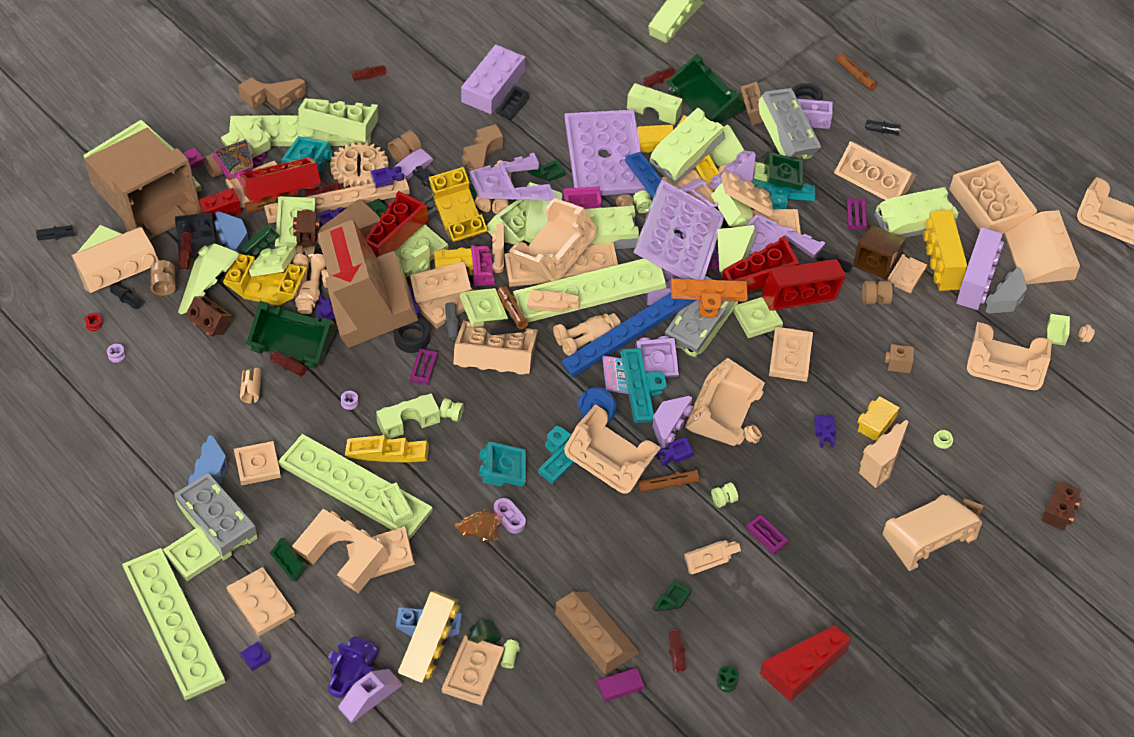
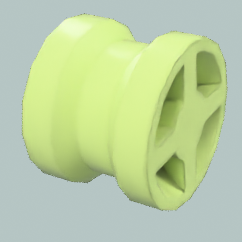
[633,191,652,213]

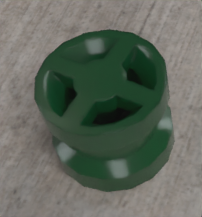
[717,666,739,692]

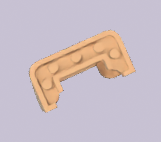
[1077,177,1134,245]
[509,198,597,282]
[967,322,1052,390]
[685,358,765,446]
[564,404,661,493]
[883,495,982,571]

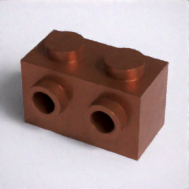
[293,209,320,247]
[185,296,232,336]
[1041,481,1082,531]

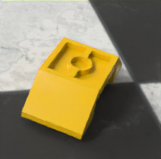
[429,167,488,242]
[223,254,307,306]

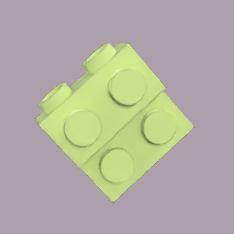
[221,116,271,159]

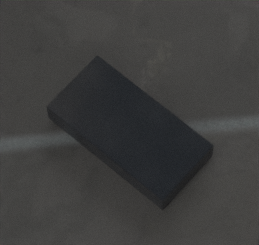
[483,319,526,335]

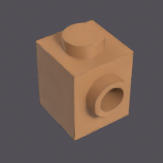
[885,344,914,373]

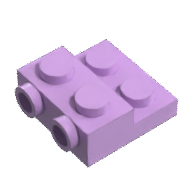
[635,336,679,378]

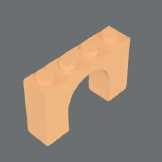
[292,509,389,594]

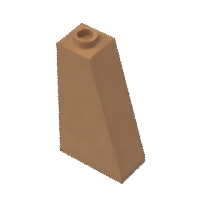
[317,199,380,246]

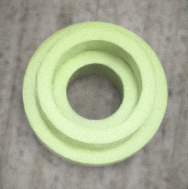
[933,430,953,449]

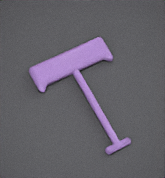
[678,178,719,210]

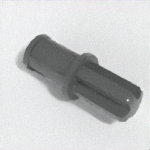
[444,302,459,341]

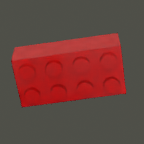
[239,157,321,203]
[761,259,846,311]

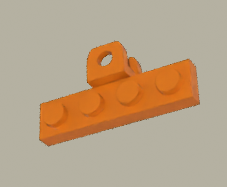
[670,279,748,318]

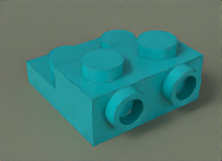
[282,136,333,172]
[479,441,526,487]

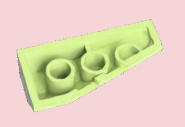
[486,200,526,244]
[178,243,239,315]

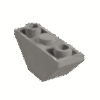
[985,267,1027,313]

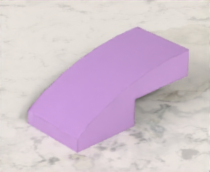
[395,148,434,181]

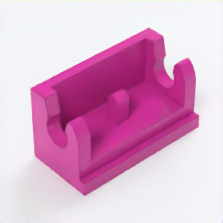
[563,187,601,209]
[471,246,494,286]

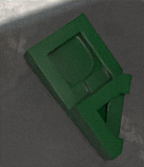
[527,159,566,182]
[653,580,692,611]
[467,619,501,644]

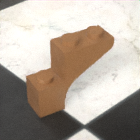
[238,77,307,111]
[461,124,503,176]

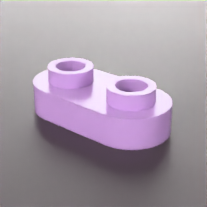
[494,498,526,534]

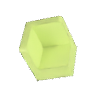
[1046,314,1070,345]

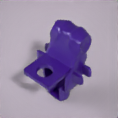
[328,637,380,698]

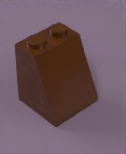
[853,225,906,280]

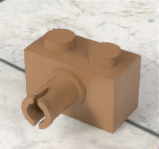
[741,82,763,125]

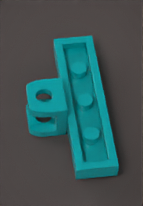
[751,179,815,209]
[620,348,667,423]
[538,426,575,485]

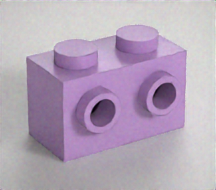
[798,99,833,129]

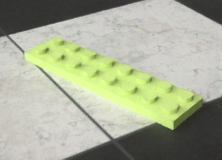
[229,115,371,146]
[513,259,667,322]
[278,434,433,540]
[122,548,225,700]

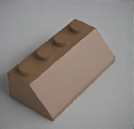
[555,592,639,675]

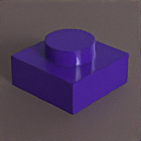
[240,642,270,671]

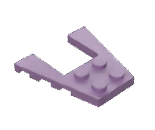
[470,153,554,201]
[746,214,825,259]

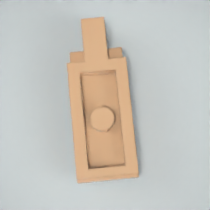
[527,290,580,312]
[684,540,741,574]

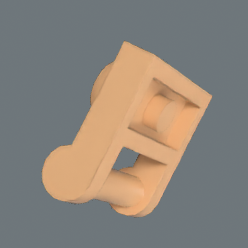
[493,224,504,273]

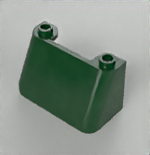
[666,54,746,124]
[246,301,338,368]

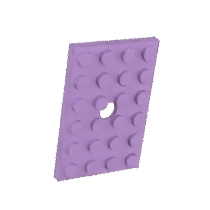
[564,110,646,195]
[633,180,724,280]

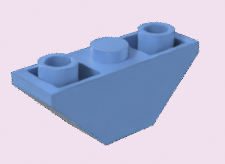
[214,211,248,254]
[188,435,228,485]
[396,608,462,640]

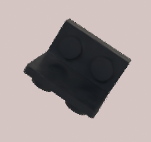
[175,213,215,258]

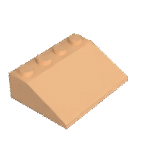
[949,161,1037,234]
[1004,210,1080,284]
[453,320,538,375]

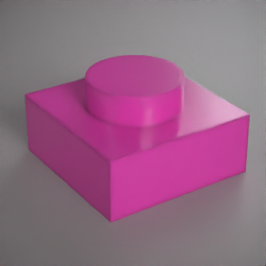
[183,148,204,169]

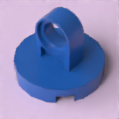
[578,387,617,423]

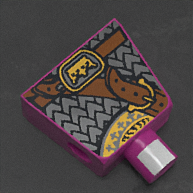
[213,139,253,186]

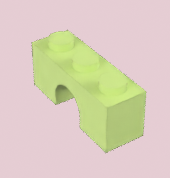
[627,83,683,125]
[376,394,440,440]

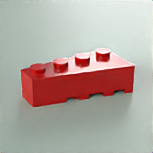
[365,190,429,257]
[722,236,799,292]
[760,625,851,702]

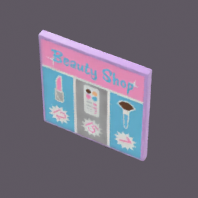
[602,356,628,394]

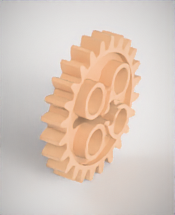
[330,141,388,187]

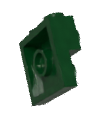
[764,152,803,191]

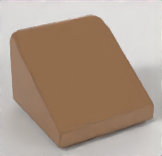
[962,499,984,517]

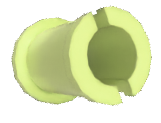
[501,640,520,669]

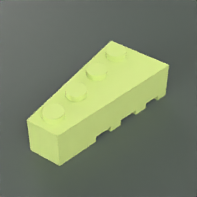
[649,0,703,43]
[299,98,378,142]

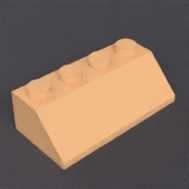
[834,141,917,200]
[71,227,158,293]

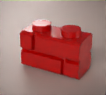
[199,188,241,222]

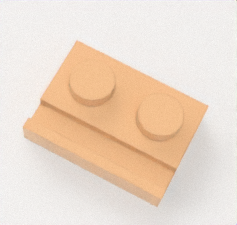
[887,254,927,293]

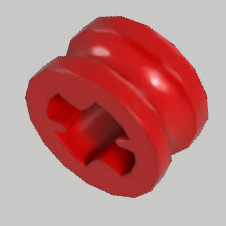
[84,313,103,332]

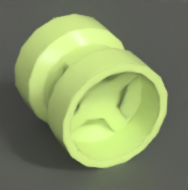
[440,398,464,422]
[711,482,738,508]

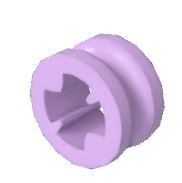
[107,344,126,363]
[341,391,358,410]

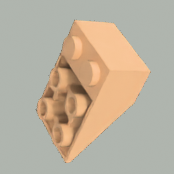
[859,420,908,488]

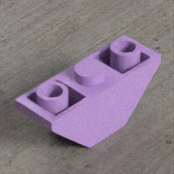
[708,151,756,189]
[652,396,693,449]
[338,669,402,723]

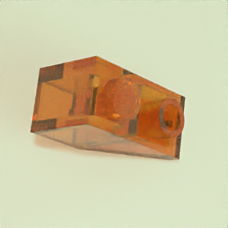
[454,510,503,542]

